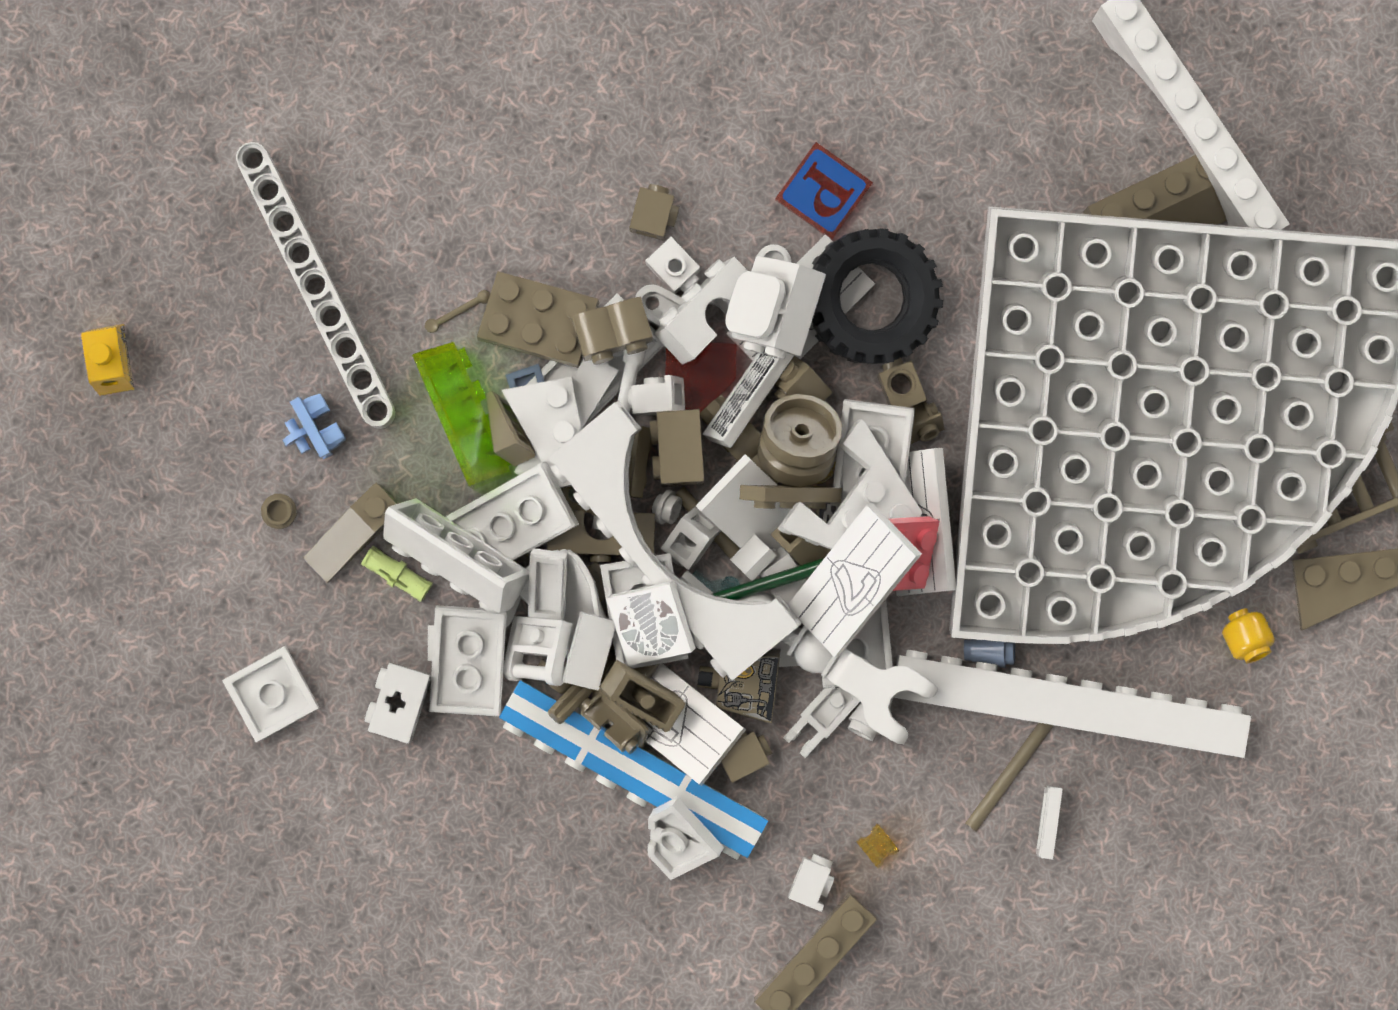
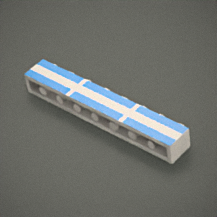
[499,680,768,860]

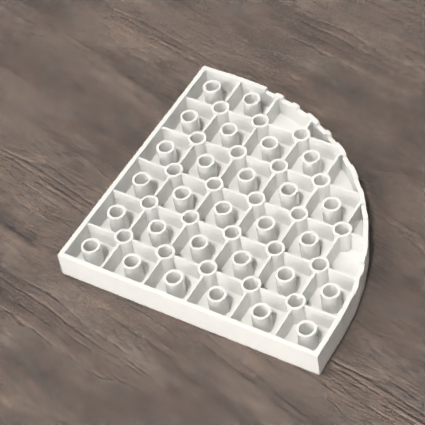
[949,206,1398,644]

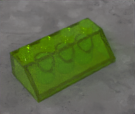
[412,342,512,490]

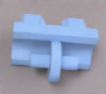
[282,394,346,459]

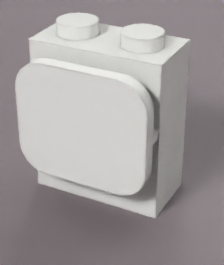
[725,255,826,359]

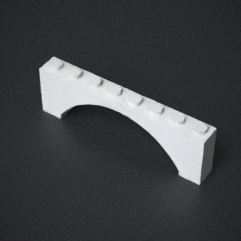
[1092,0,1289,230]
[549,401,802,680]

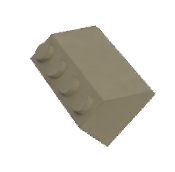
[1083,155,1227,225]

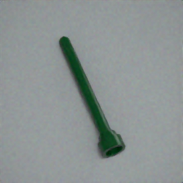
[712,557,825,600]

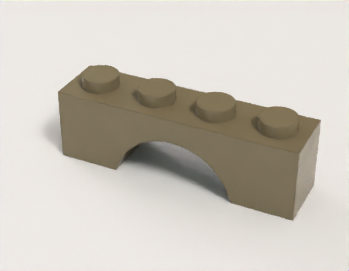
[754,893,877,1010]

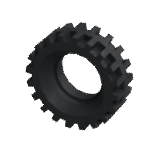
[811,228,944,364]

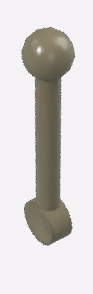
[425,290,490,333]

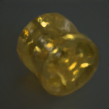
[856,823,900,868]

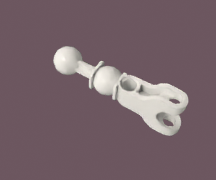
[740,592,938,744]

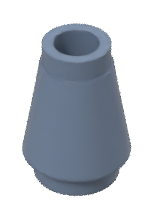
[964,639,1015,668]

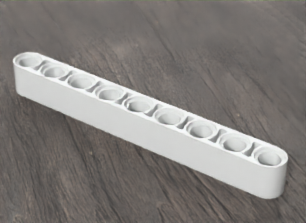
[236,142,395,429]

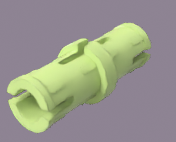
[361,546,433,602]

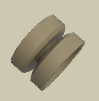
[757,394,842,487]

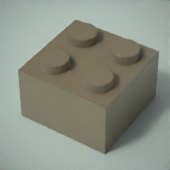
[650,409,704,487]

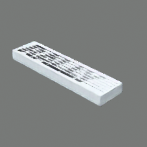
[703,333,809,448]

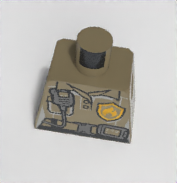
[697,649,781,723]

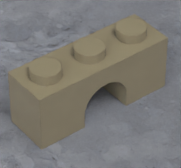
[547,511,655,563]

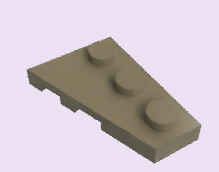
[1292,548,1398,630]

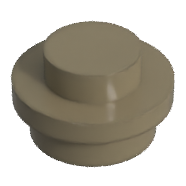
[261,494,297,529]

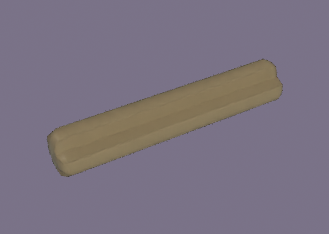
[548,644,616,724]

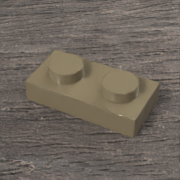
[629,426,651,498]

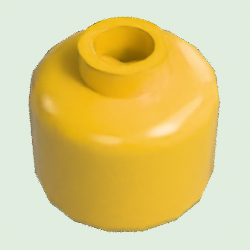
[1222,608,1275,664]

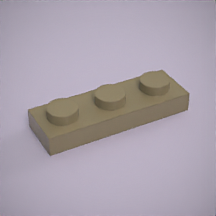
[739,485,842,509]

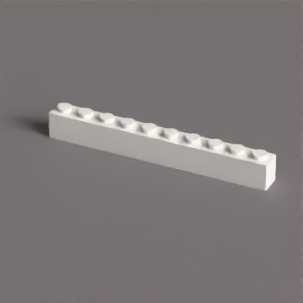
[894,650,1251,758]

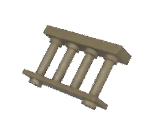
[1296,422,1398,554]

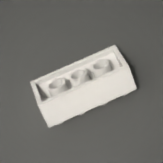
[383,498,529,614]

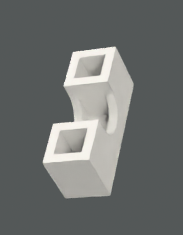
[654,257,747,365]

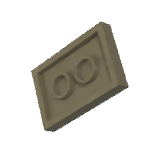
[477,271,599,368]

